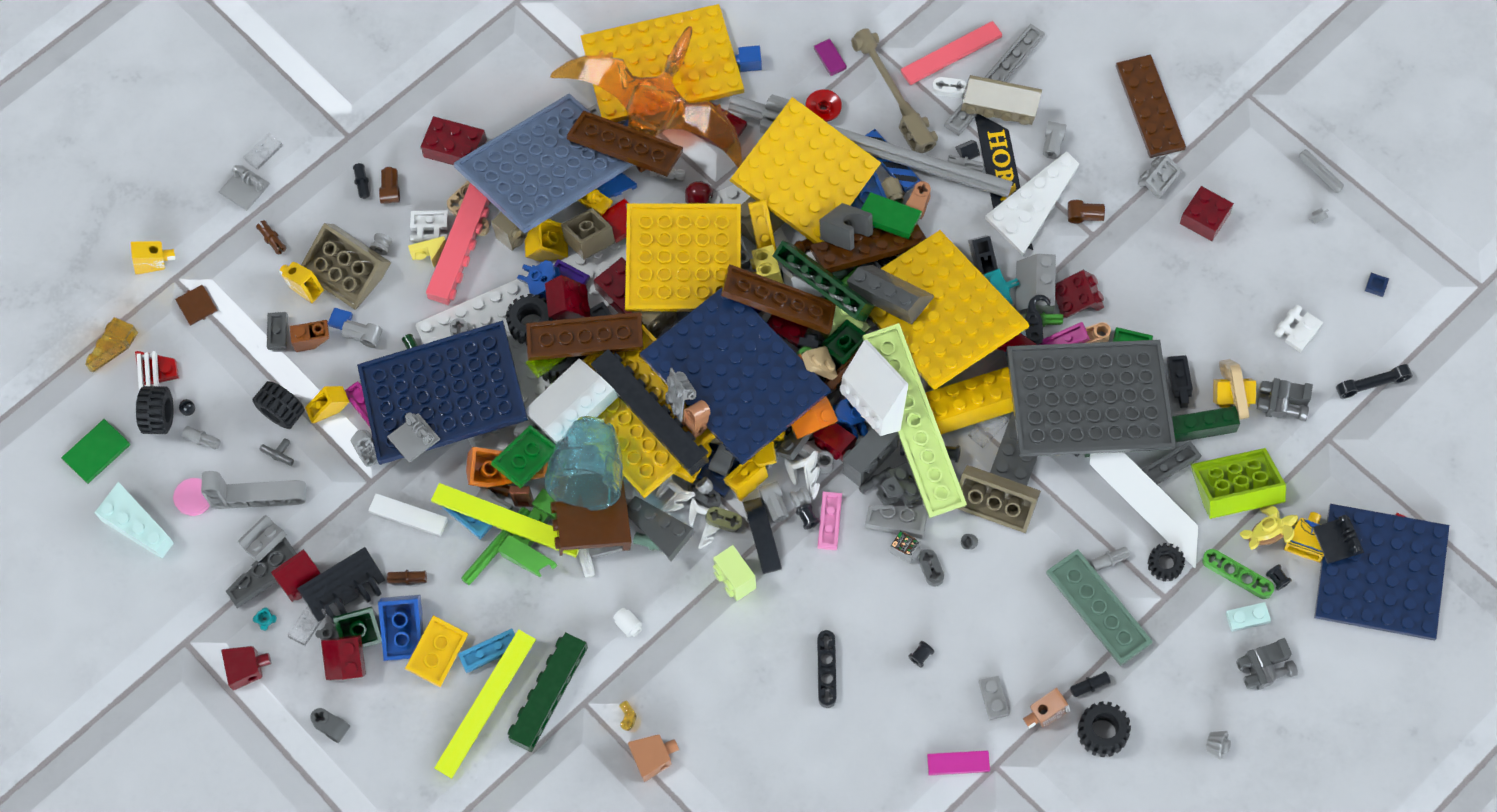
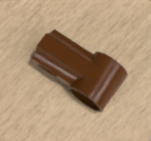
[379,167,400,204]
[1068,200,1105,224]

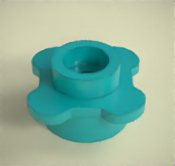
[253,607,277,631]

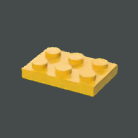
[404,615,468,687]

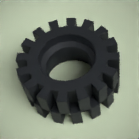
[1147,543,1185,582]

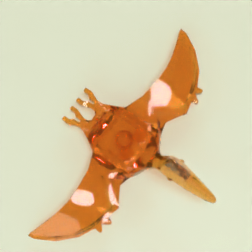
[550,26,742,168]

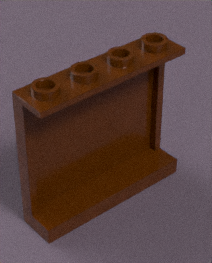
[548,472,632,556]

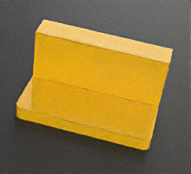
[724,456,768,501]

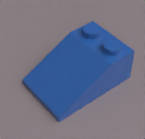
[378,595,423,661]

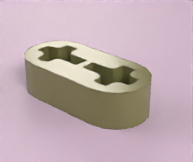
[705,507,742,532]

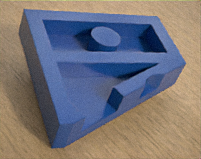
[597,173,637,198]

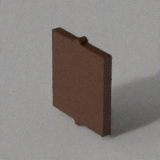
[175,284,218,326]

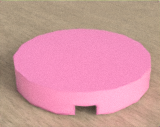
[173,478,210,516]

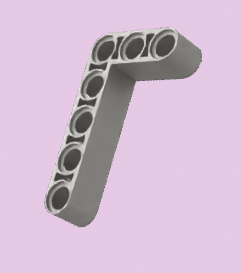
[201,471,306,509]

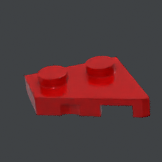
[135,351,179,386]

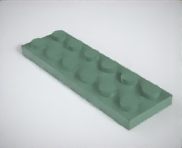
[1046,549,1153,666]

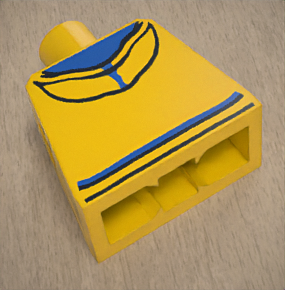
[1283,512,1324,563]

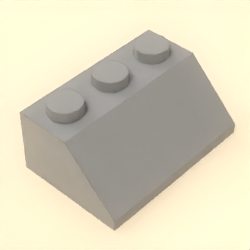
[1015,254,1056,314]

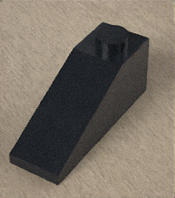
[968,235,998,275]

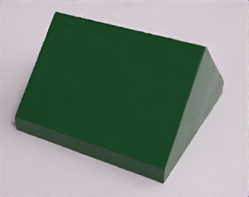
[820,319,866,366]
[333,606,382,648]

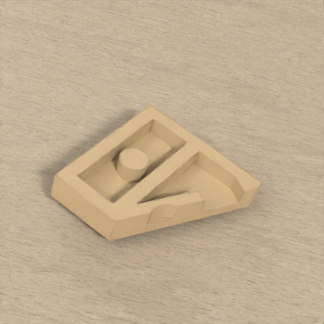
[801,346,838,380]

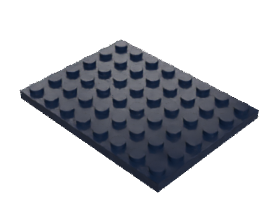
[640,287,831,465]
[357,320,528,465]

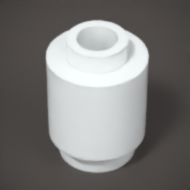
[613,608,642,637]

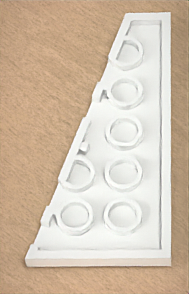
[985,151,1079,256]

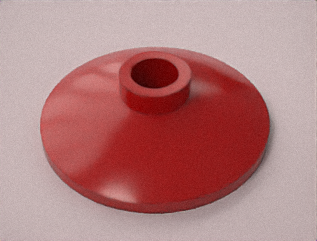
[805,89,842,122]

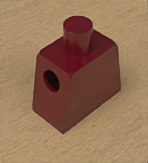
[221,646,272,690]

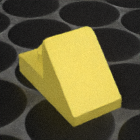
[408,236,446,267]

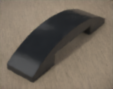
[743,497,782,574]

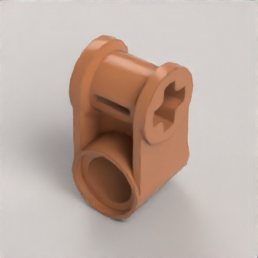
[906,181,931,219]
[681,400,710,437]

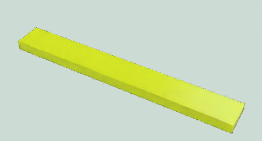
[431,483,580,558]
[434,629,536,779]

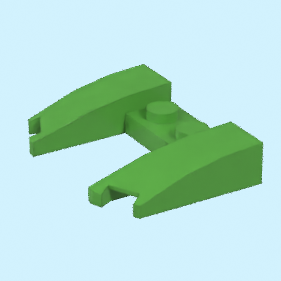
[498,489,557,577]

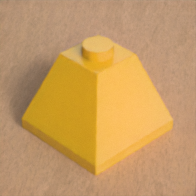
[525,219,568,262]

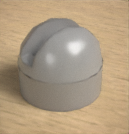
[696,477,713,494]

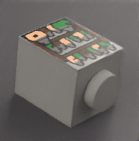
[890,530,922,564]

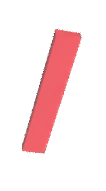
[901,21,1002,85]

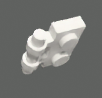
[410,210,449,243]
[1274,305,1323,353]

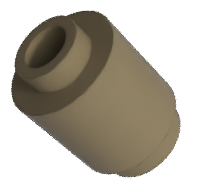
[881,177,905,203]

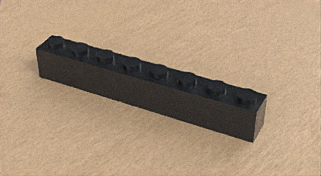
[591,349,709,476]

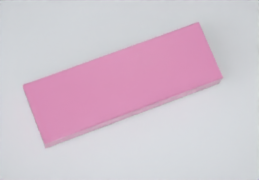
[818,492,842,550]

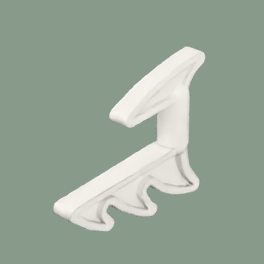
[785,451,820,500]
[656,474,696,515]
[689,498,728,549]

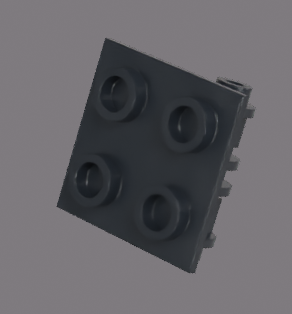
[1312,515,1364,564]

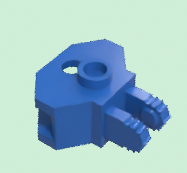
[517,260,561,300]
[832,399,868,440]

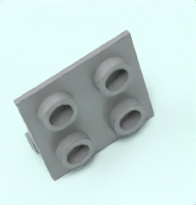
[219,165,270,211]
[665,368,696,422]
[387,412,440,463]

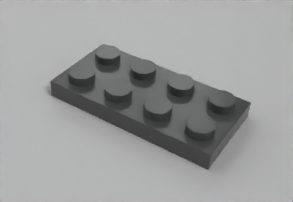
[990,412,1038,486]

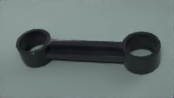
[1336,364,1413,399]

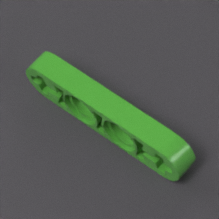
[1202,549,1274,599]

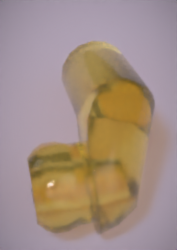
[619,700,637,731]

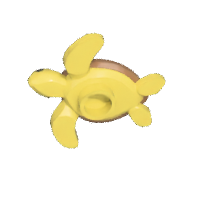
[1240,506,1298,550]

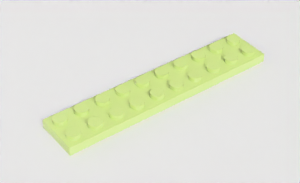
[862,323,967,518]

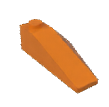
[791,354,838,439]
[466,447,548,488]

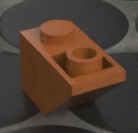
[289,320,330,352]

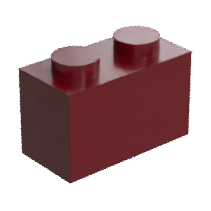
[813,423,857,462]

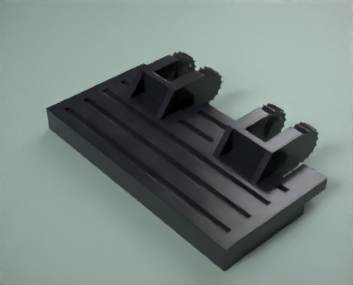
[297,547,385,624]

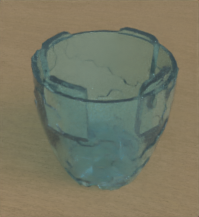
[544,416,623,511]

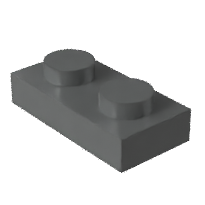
[266,312,288,350]

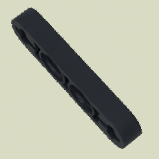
[817,630,836,708]

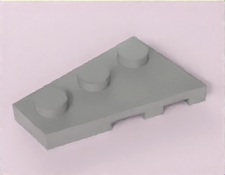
[865,503,928,539]

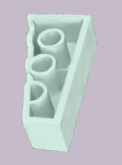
[94,482,174,559]

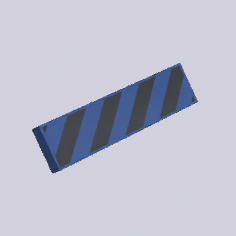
[865,129,920,193]

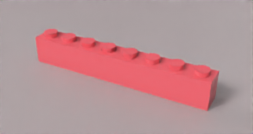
[426,183,490,305]

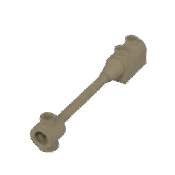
[851,28,938,153]

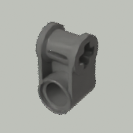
[709,443,735,477]
[310,708,351,743]

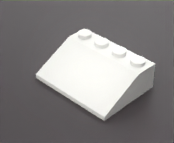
[840,340,908,436]
[526,358,618,450]

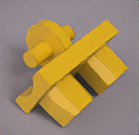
[577,188,613,216]

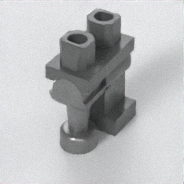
[1256,378,1313,421]
[1236,638,1298,690]

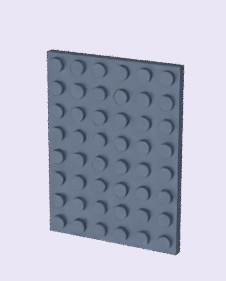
[454,93,633,234]

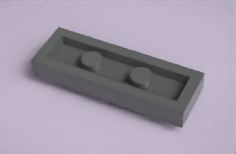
[1142,441,1202,485]

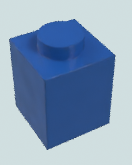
[735,45,762,72]

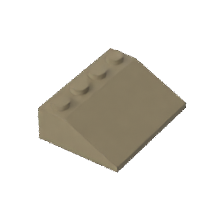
[301,223,391,310]

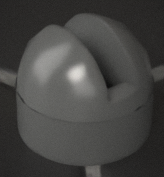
[961,534,978,549]

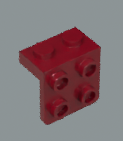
[1055,269,1104,318]

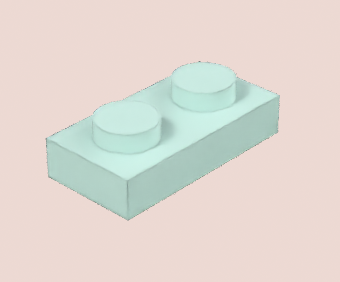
[1226,602,1271,632]

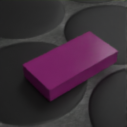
[814,38,847,76]

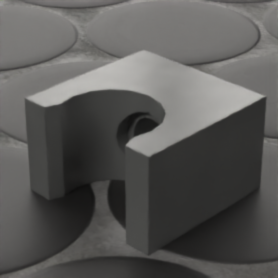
[819,203,873,251]

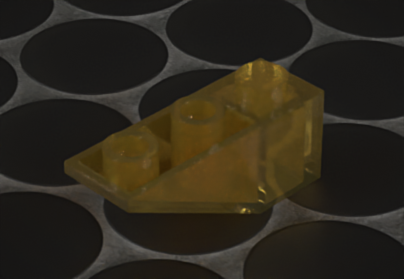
[85,317,138,373]

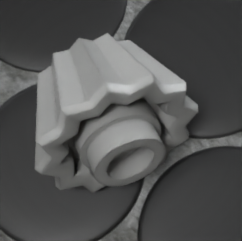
[1206,731,1231,759]

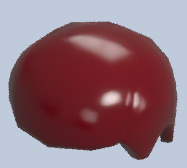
[685,181,713,204]

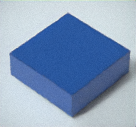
[328,307,353,330]

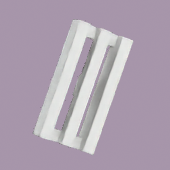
[137,351,159,390]

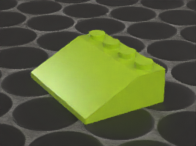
[1191,448,1286,519]

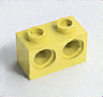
[750,245,783,283]

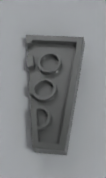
[627,496,695,561]
[226,537,297,608]

